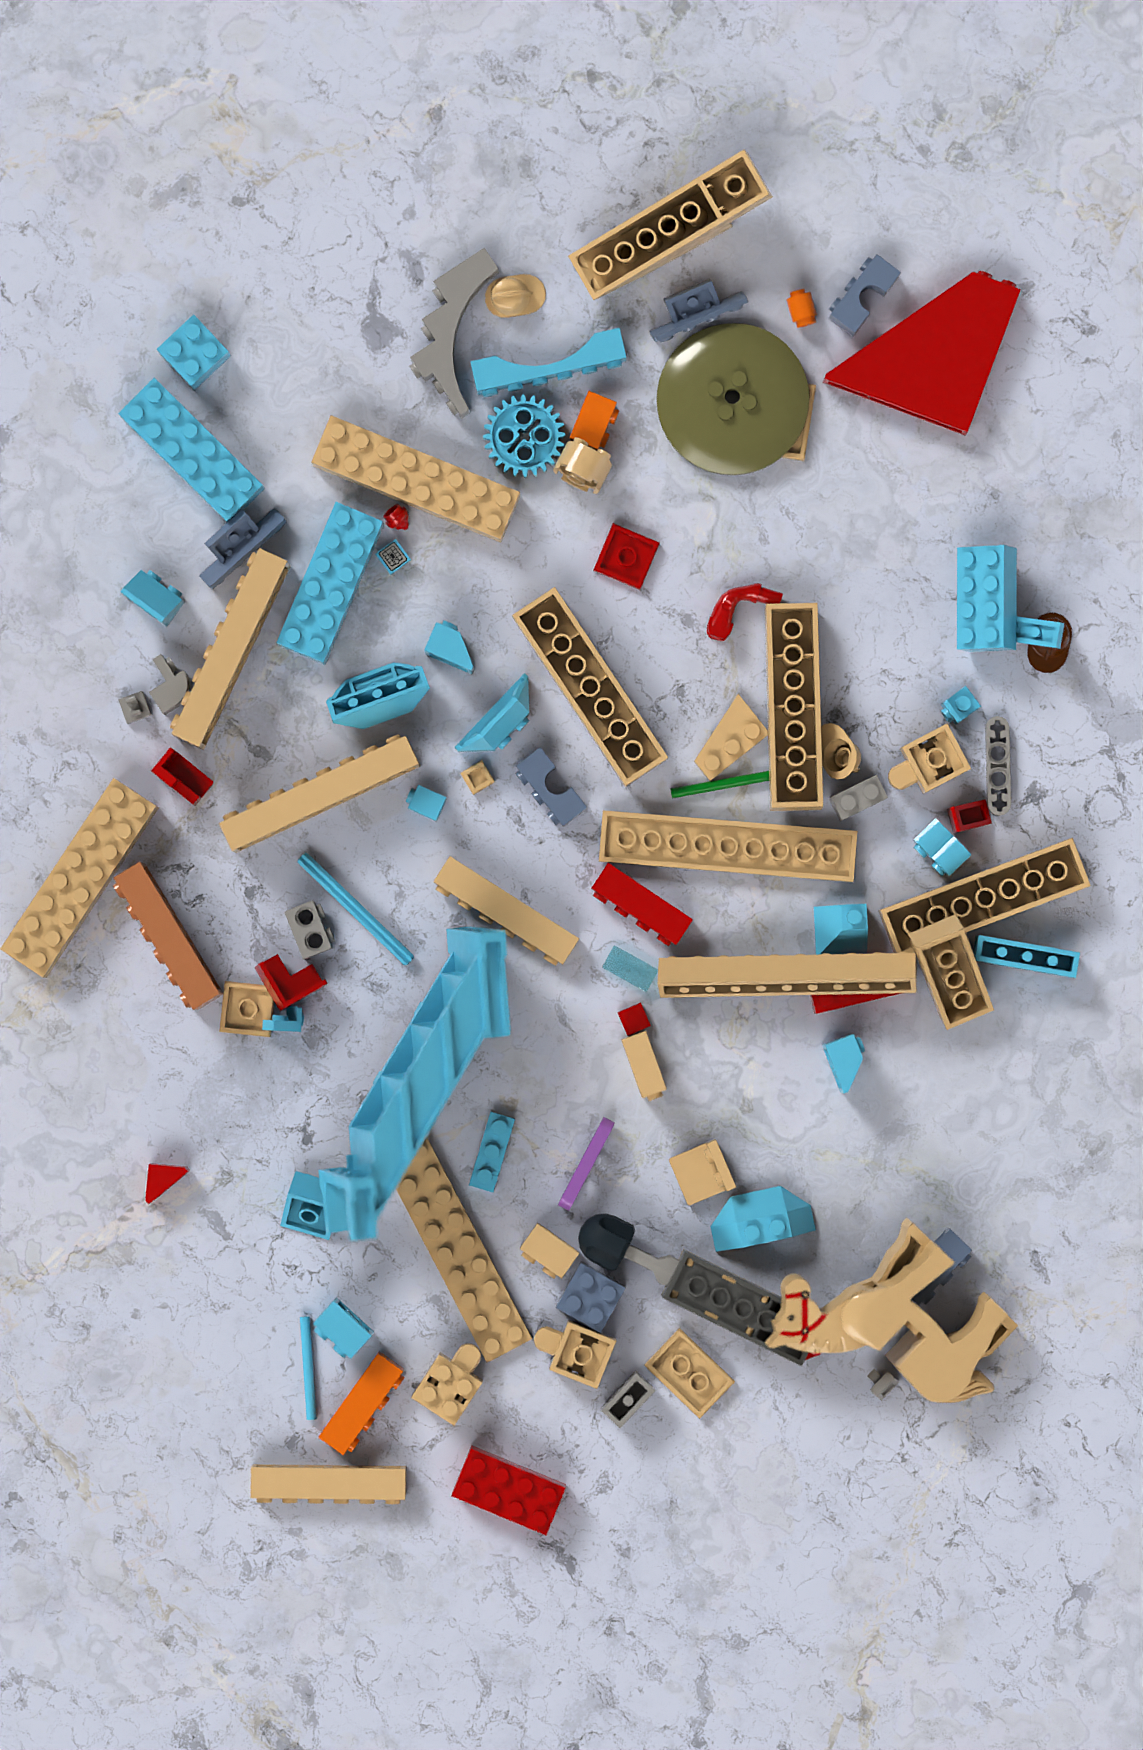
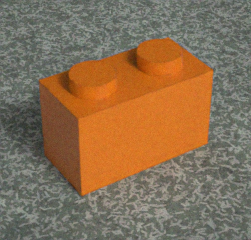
[569,391,620,451]

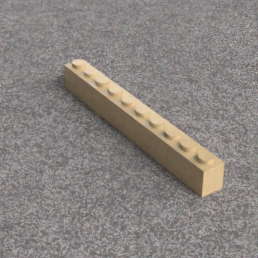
[658,952,917,998]

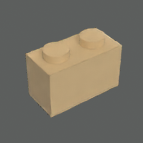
[520,1222,579,1279]

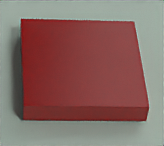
[593,523,660,590]

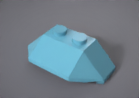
[326,662,430,729]
[454,673,530,752]
[710,1186,816,1252]

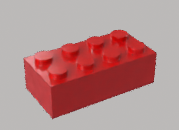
[451,1445,566,1535]

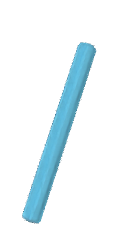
[297,853,414,965]

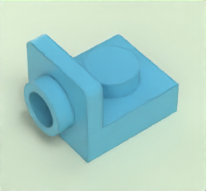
[941,686,981,725]
[262,1006,304,1032]

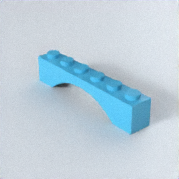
[470,328,626,397]

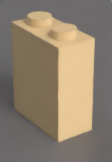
[621,1031,667,1101]

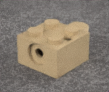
[888,724,971,794]
[534,1319,616,1389]
[411,1343,483,1426]

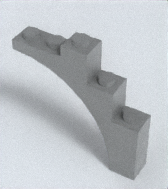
[409,248,499,419]

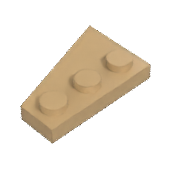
[694,694,768,781]

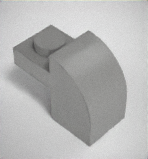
[149,654,190,715]

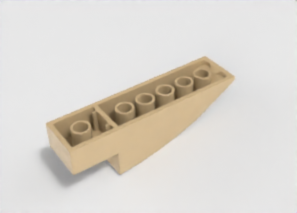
[568,150,773,300]

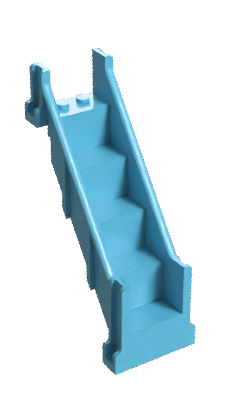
[318,926,511,1241]

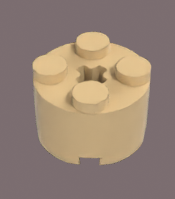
[553,437,612,494]

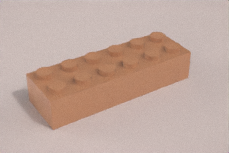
[113,862,223,1010]

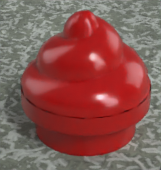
[383,504,409,530]

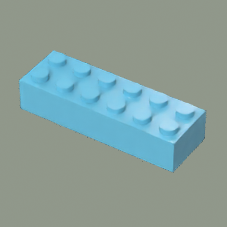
[118,378,265,522]
[276,502,384,665]

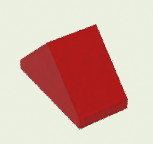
[947,799,992,834]
[145,1163,190,1204]

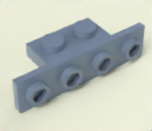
[649,279,748,342]
[199,508,287,589]

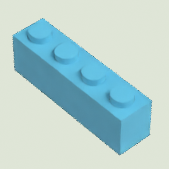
[973,935,1080,978]

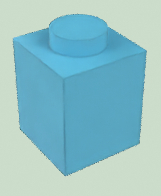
[406,785,447,822]

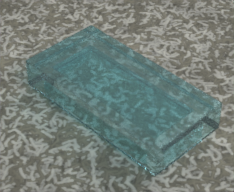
[602,945,658,992]

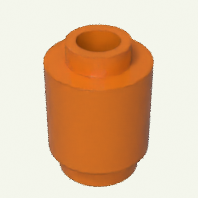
[786,289,817,328]

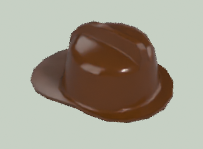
[1027,612,1072,673]

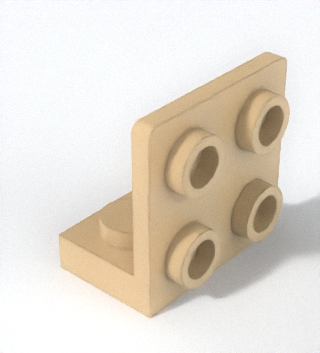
[669,1139,736,1205]

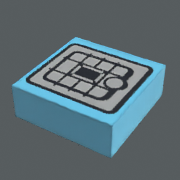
[375,539,411,575]

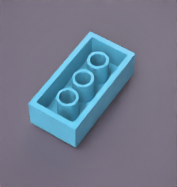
[957,545,1017,652]

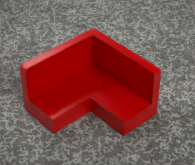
[151,747,214,806]
[254,954,328,1012]

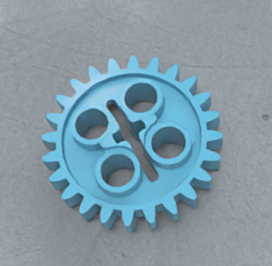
[483,394,565,478]

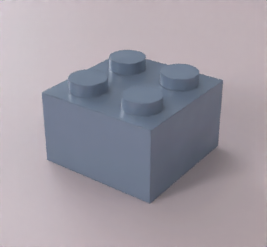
[556,1261,626,1333]

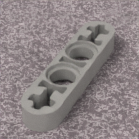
[985,716,1011,816]

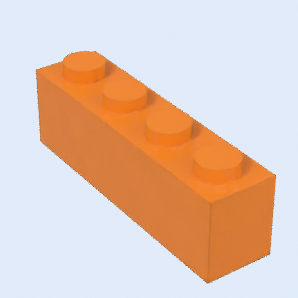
[318,1351,405,1455]

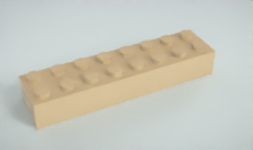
[311,415,520,543]
[170,548,291,750]
[512,587,668,787]
[765,603,823,811]
[219,734,420,853]
[0,778,159,978]
[878,838,1091,953]

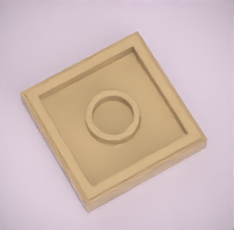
[219,981,275,1037]

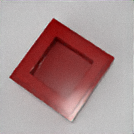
[617,1002,651,1036]

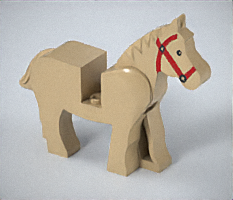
[765,1218,1018,1403]

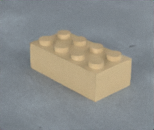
[908,914,994,1030]

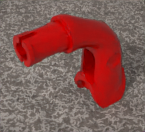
[707,583,783,641]

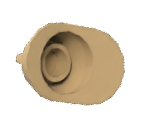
[485,274,546,318]
[821,723,861,780]

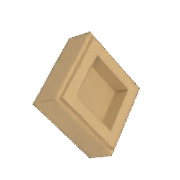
[460,760,495,795]

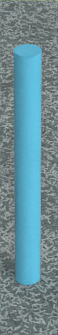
[300,1316,317,1420]

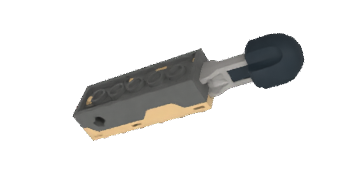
[578,1213,821,1366]

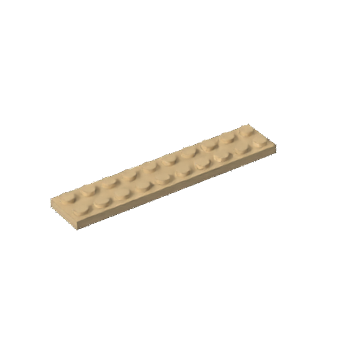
[599,810,858,882]
[396,1137,532,1363]

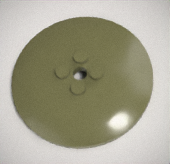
[657,323,809,475]

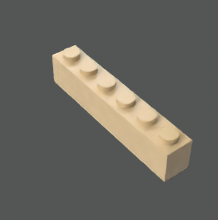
[433,856,579,966]
[250,1464,406,1504]

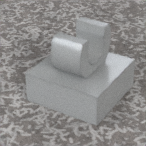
[118,691,152,724]
[867,1369,899,1401]

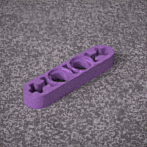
[558,1117,615,1211]

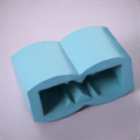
[913,818,972,877]

